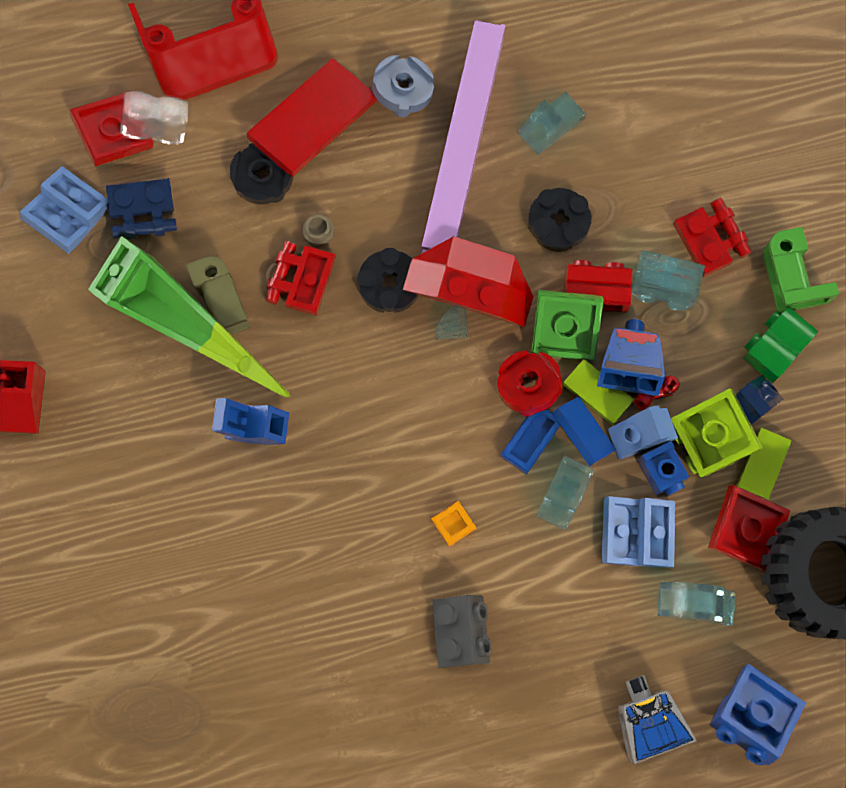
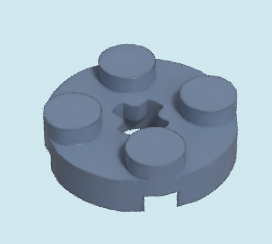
[371,55,434,117]

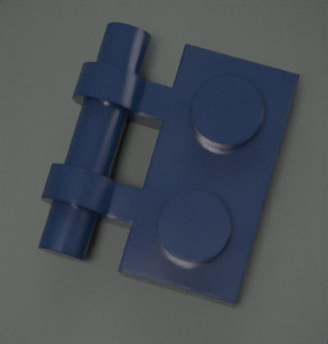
[106,178,177,240]

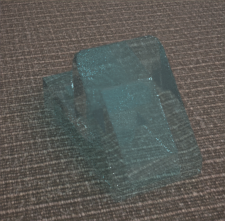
[518,92,586,155]

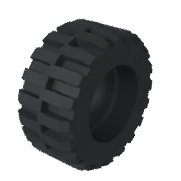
[761,507,846,639]

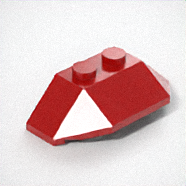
[403,236,534,327]

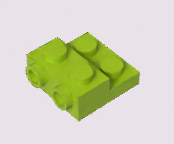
[671,388,763,478]

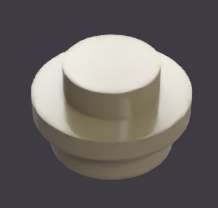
[303,215,334,246]

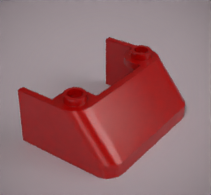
[128,0,278,102]

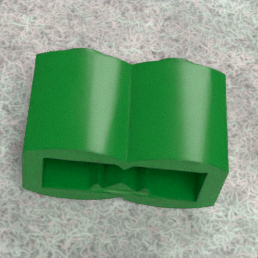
[743,306,819,383]

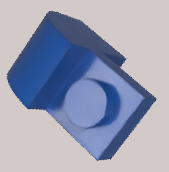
[212,398,289,445]

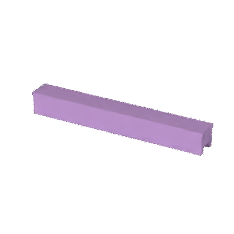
[421,20,505,253]

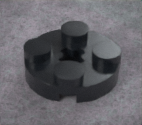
[230,143,294,204]
[528,188,592,252]
[357,247,419,313]

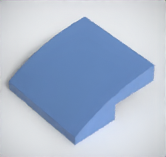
[19,166,109,254]
[602,496,675,568]

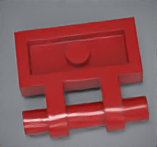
[673,198,752,278]
[265,241,336,316]

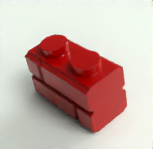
[564,260,632,313]

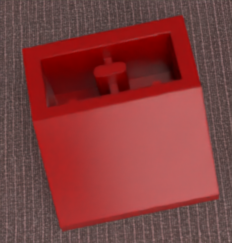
[0,360,46,434]

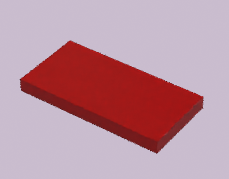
[247,58,377,177]

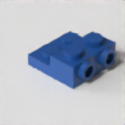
[709,663,806,766]

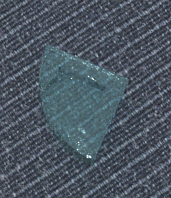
[436,306,468,340]

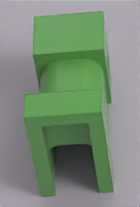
[763,227,839,313]

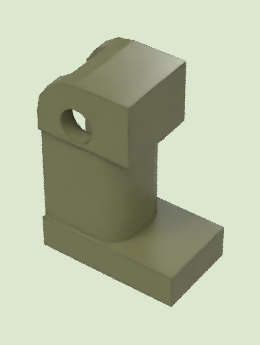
[186,256,251,335]

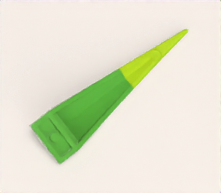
[88,236,290,397]

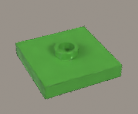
[531,290,604,361]

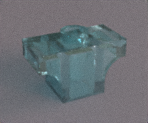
[536,456,594,530]

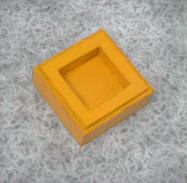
[431,500,477,547]

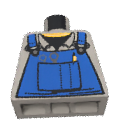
[618,675,696,764]

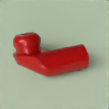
[633,375,680,410]

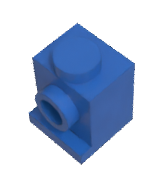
[637,441,689,496]

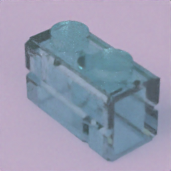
[631,250,705,311]

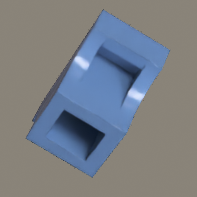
[608,405,678,459]

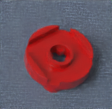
[497,351,563,416]

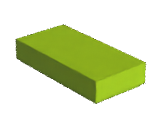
[562,359,634,426]
[736,428,792,500]

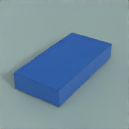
[552,397,616,467]
[500,409,561,475]

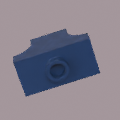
[736,374,784,425]

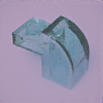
[657,582,735,626]

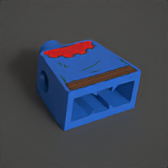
[597,319,665,396]

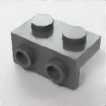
[432,595,491,668]

